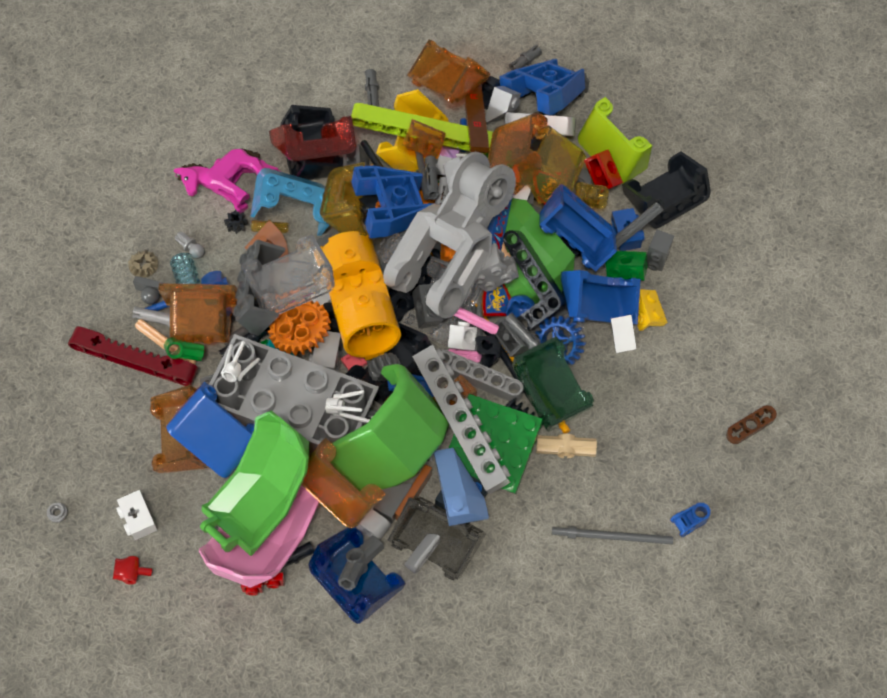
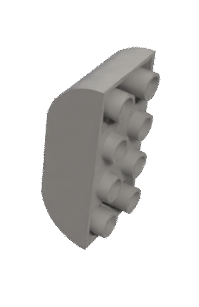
[209,334,379,463]

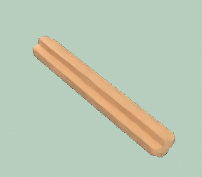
[135,319,197,365]

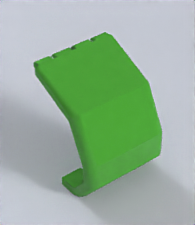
[322,364,449,499]

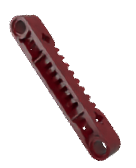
[68,326,199,387]

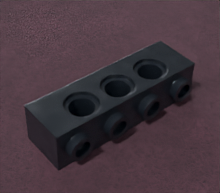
[388,256,445,322]

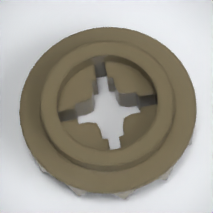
[128,250,158,278]

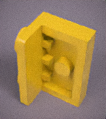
[637,289,668,331]

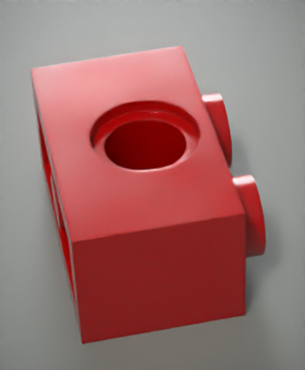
[584,149,623,194]

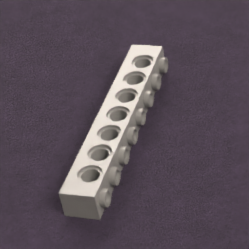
[412,345,511,494]

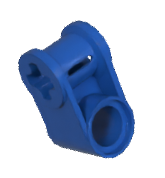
[670,503,711,537]

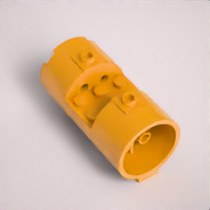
[318,231,401,361]

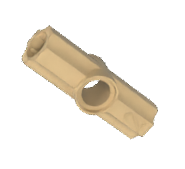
[536,434,597,458]

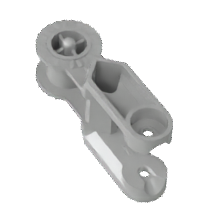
[383,152,516,319]

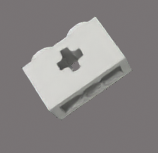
[116,490,157,540]

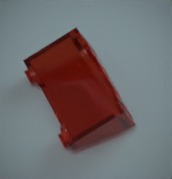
[269,116,356,162]

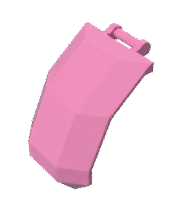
[199,469,325,588]

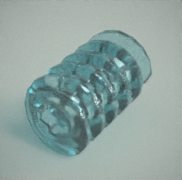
[170,253,201,294]

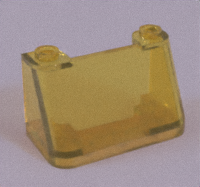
[518,124,586,204]
[320,162,369,236]

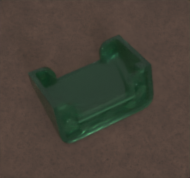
[512,336,594,432]

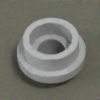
[47,503,67,523]

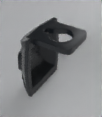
[475,334,502,368]

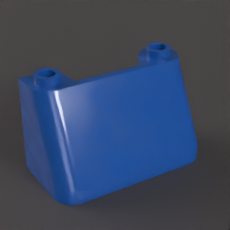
[561,270,641,325]
[166,382,255,478]

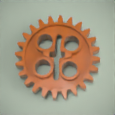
[268,298,331,356]

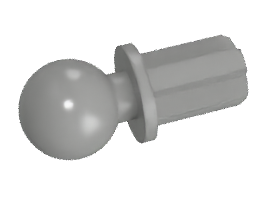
[175,232,204,258]

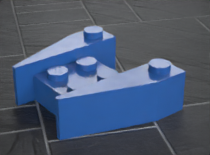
[499,59,585,115]
[351,165,433,238]

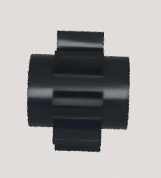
[224,210,248,234]

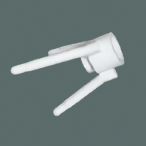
[221,341,260,382]
[325,390,370,423]

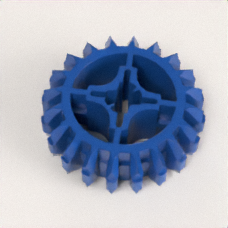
[535,316,586,368]

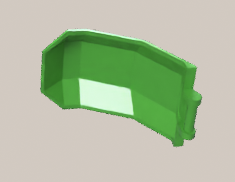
[504,198,575,304]
[200,410,309,556]

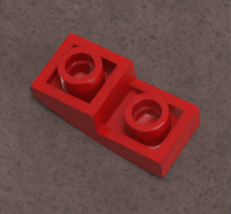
[241,573,285,596]

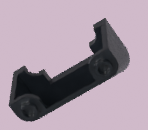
[280,105,344,180]
[622,151,711,228]
[345,322,432,405]

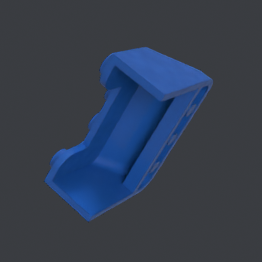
[540,184,617,272]

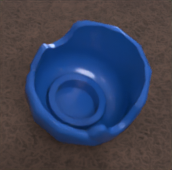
[505,295,535,318]

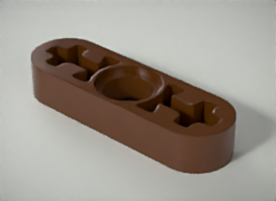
[726,405,777,444]

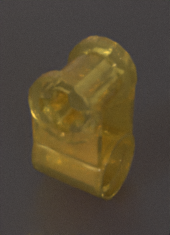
[575,182,609,209]

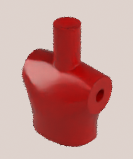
[113,556,152,585]

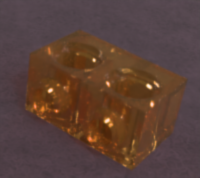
[402,119,446,158]

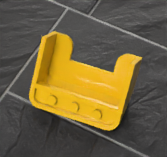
[376,89,449,172]

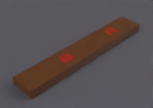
[463,82,489,153]

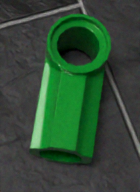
[164,337,204,361]

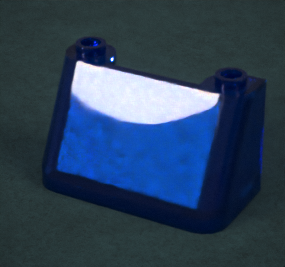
[308,525,406,624]

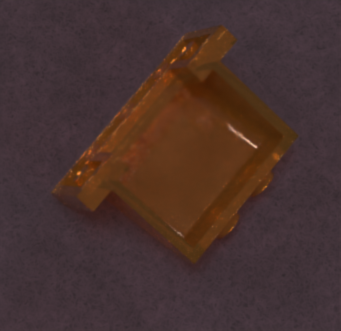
[158,283,237,344]

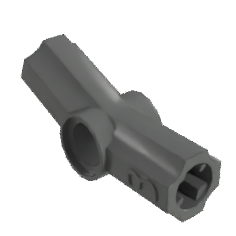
[338,535,384,591]

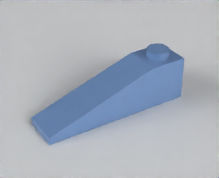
[434,448,489,526]

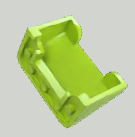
[578,97,652,184]

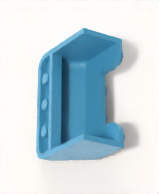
[250,168,334,236]

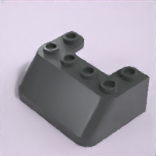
[233,240,285,336]

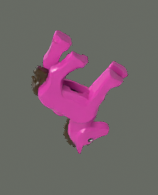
[174,148,281,213]

